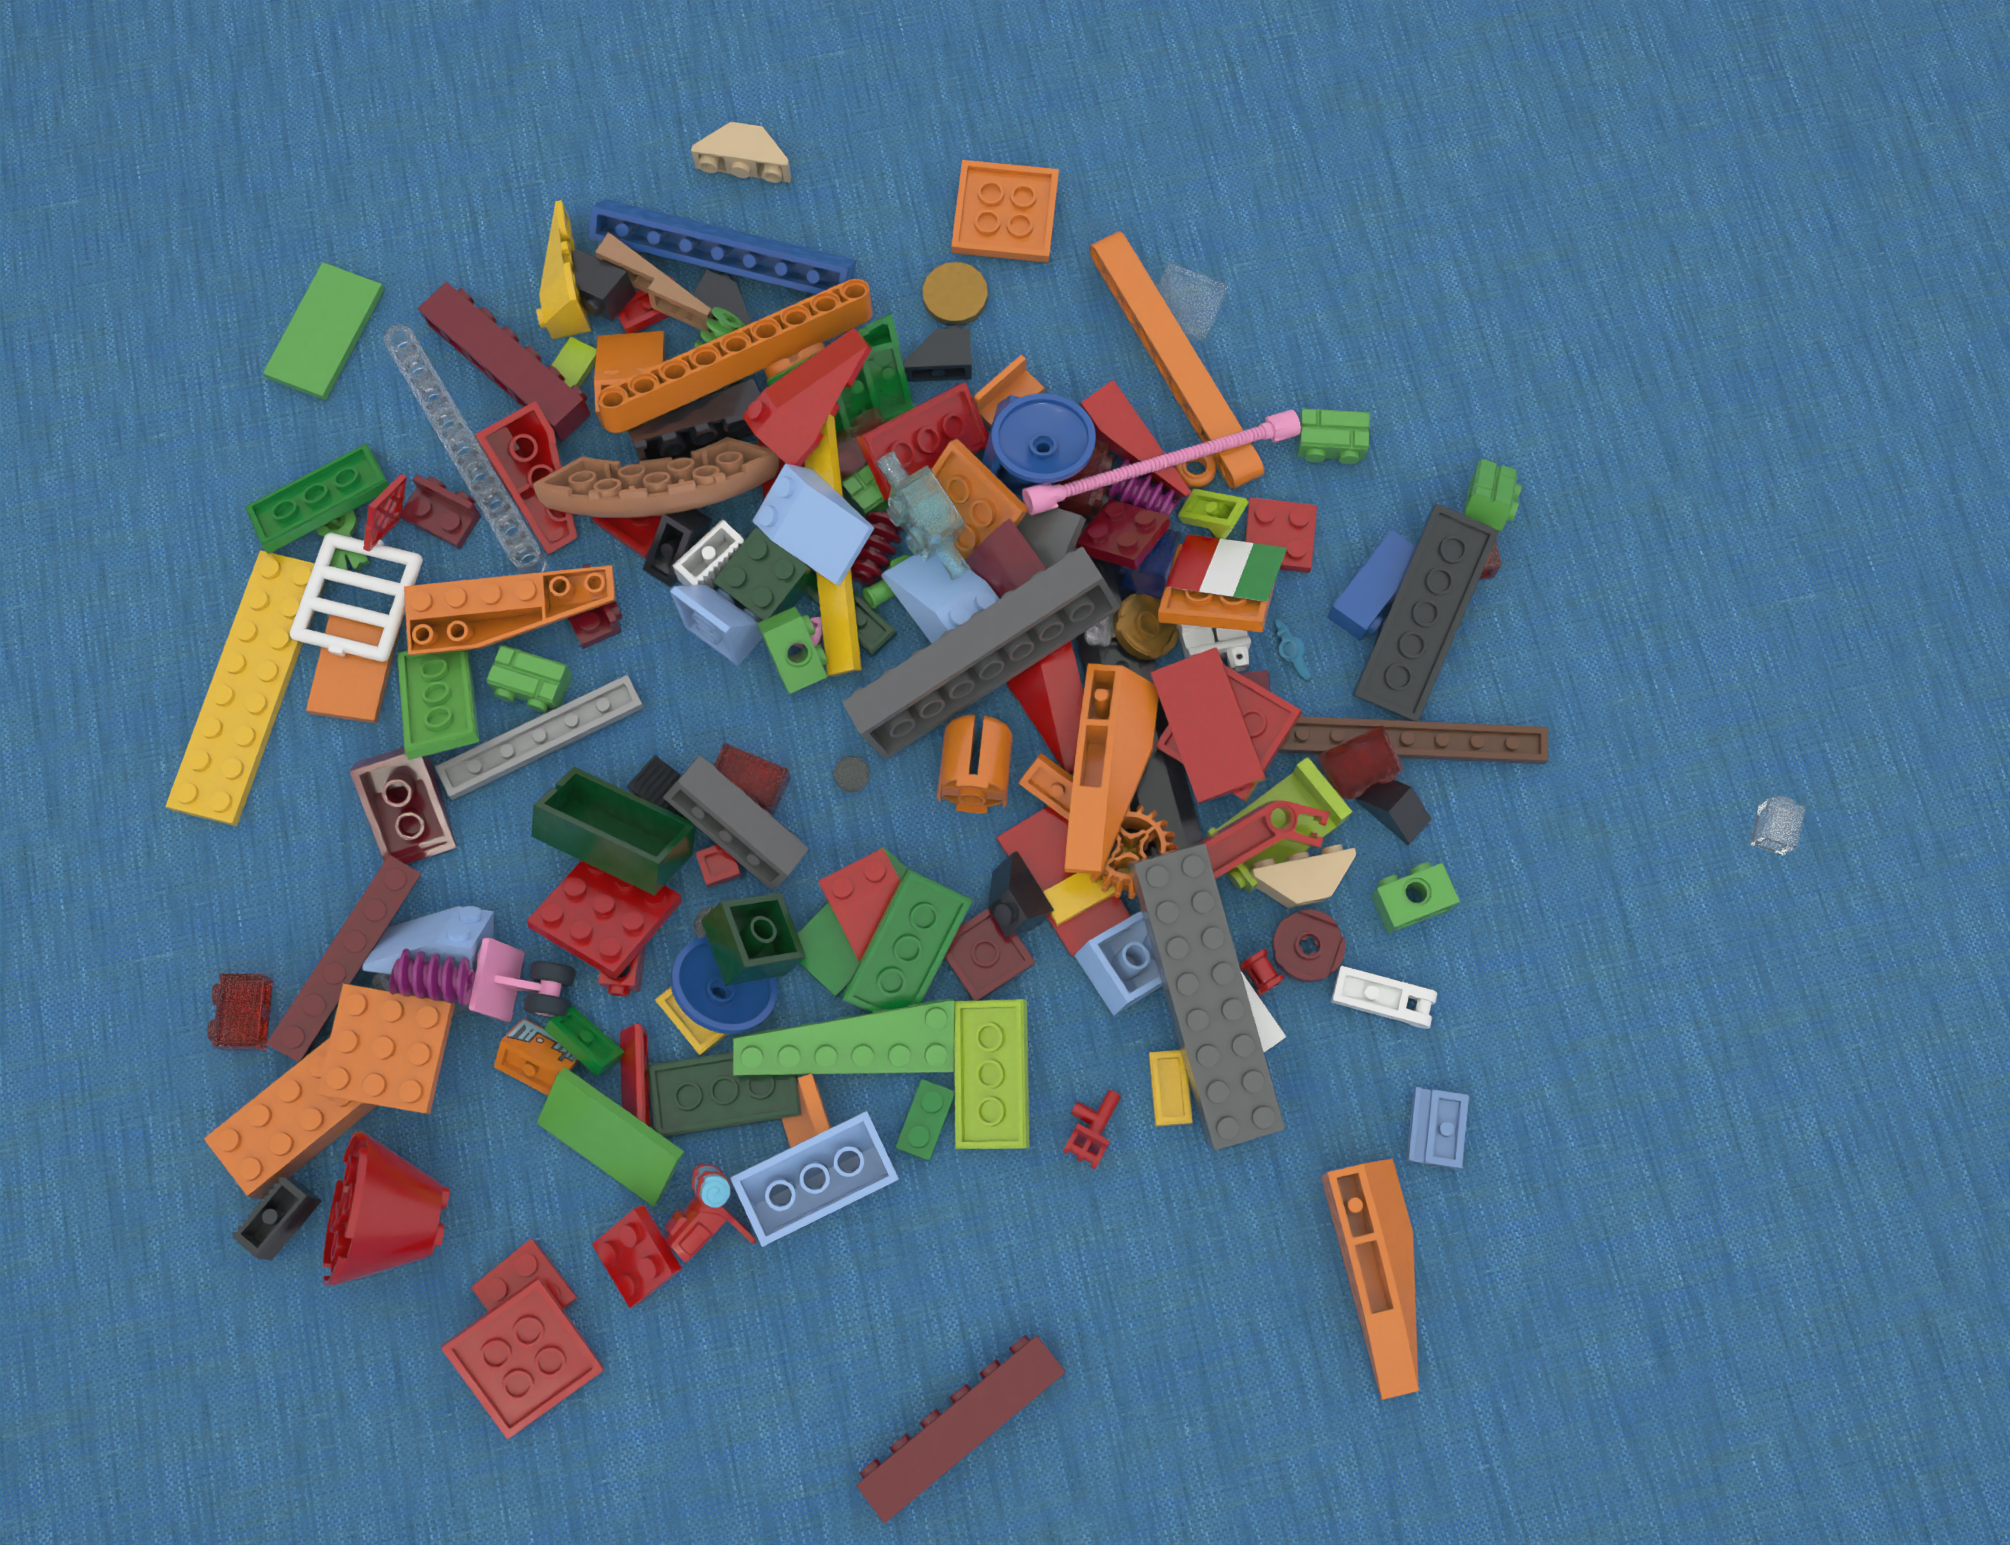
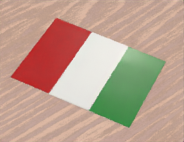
[1165,534,1287,602]

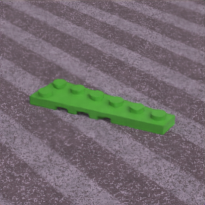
[733,998,954,1075]

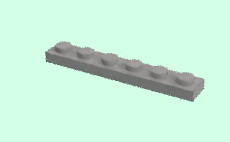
[435,674,644,800]

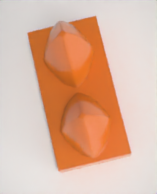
[1018,753,1073,821]

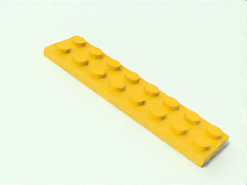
[165,550,326,827]

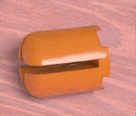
[936,714,1013,814]

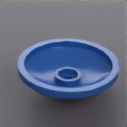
[992,393,1096,483]
[670,936,778,1034]

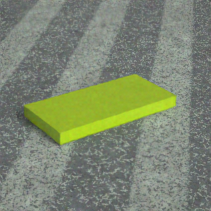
[954,999,1029,1149]

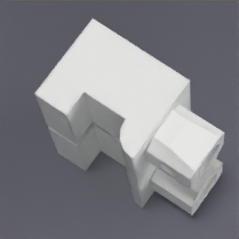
[1176,624,1251,672]

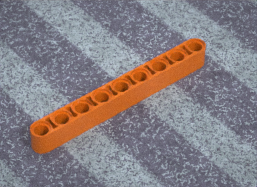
[1089,231,1264,490]
[596,279,873,433]

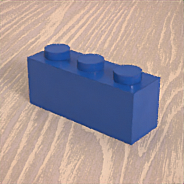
[1327,529,1415,641]

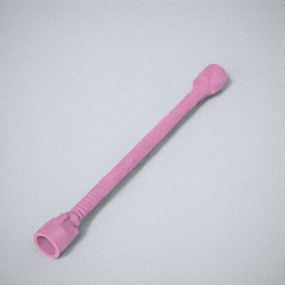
[1022,410,1301,516]

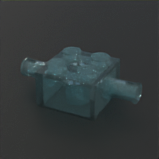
[876,451,970,580]

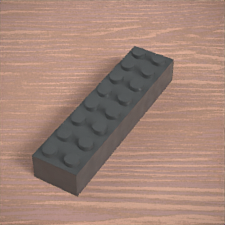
[842,546,1121,760]
[1128,843,1285,1151]

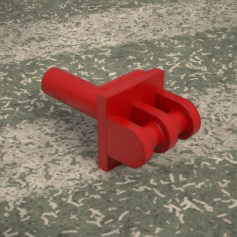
[1063,1090,1121,1170]

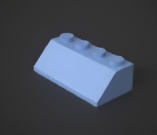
[730,1111,899,1247]

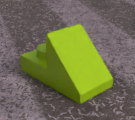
[1177,489,1249,539]

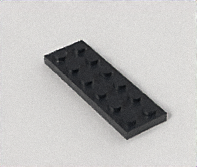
[1352,503,1499,721]

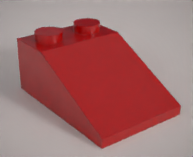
[818,848,900,962]

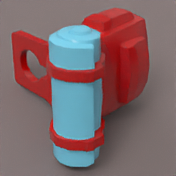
[664,1163,757,1263]

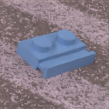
[1406,1087,1469,1170]

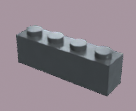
[663,755,809,891]

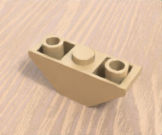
[691,122,791,183]
[1249,845,1356,909]

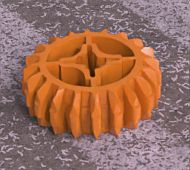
[1090,804,1178,900]

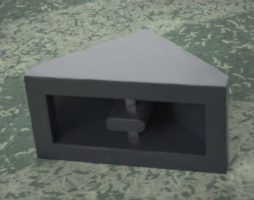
[1354,773,1432,845]

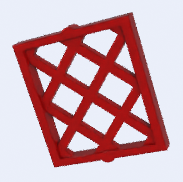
[363,474,407,552]

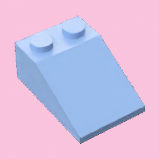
[752,464,874,585]
[881,543,1000,643]
[670,585,763,666]
[363,906,494,974]
[1075,911,1162,1016]

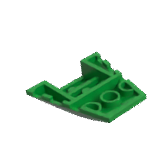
[767,312,914,443]

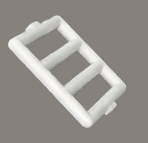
[290,533,423,662]

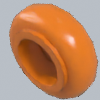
[1175,454,1216,488]

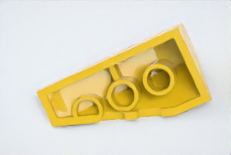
[536,200,591,340]

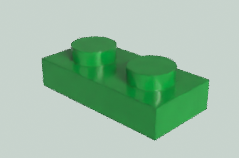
[544,1006,624,1076]
[895,1079,955,1162]

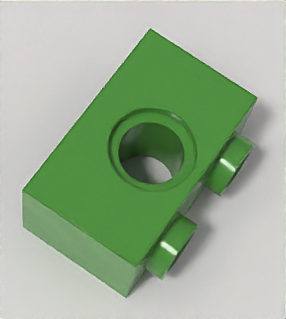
[757,607,828,694]
[1371,862,1460,934]

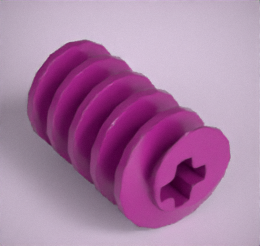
[1106,458,1182,517]
[389,948,475,1006]

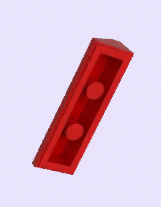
[620,1024,651,1128]

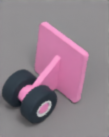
[469,938,576,1022]

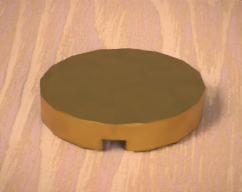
[922,262,988,326]
[1113,593,1179,661]

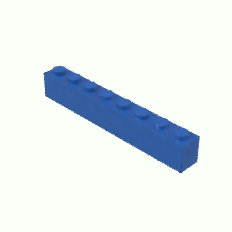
[588,199,857,294]

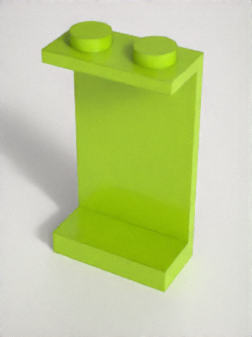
[1205,757,1353,894]

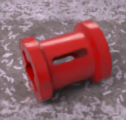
[1239,948,1285,996]

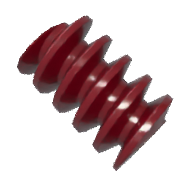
[851,511,908,587]

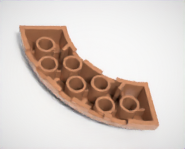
[533,437,779,518]

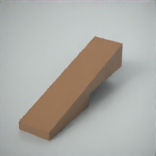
[595,232,712,331]

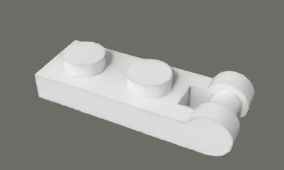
[1331,966,1437,1029]

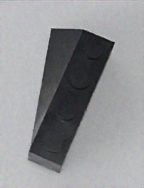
[627,379,760,461]

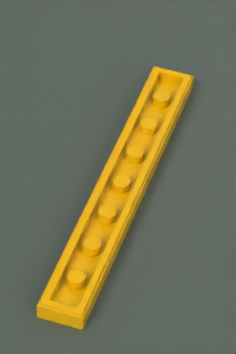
[804,414,862,676]

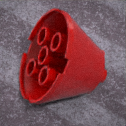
[322,1131,450,1286]

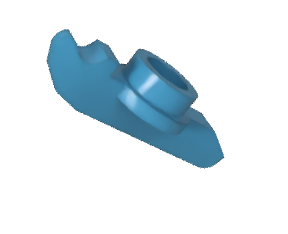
[1275,619,1312,680]

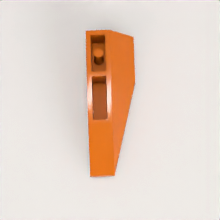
[404,565,616,656]
[1064,664,1159,875]
[1321,1158,1419,1400]

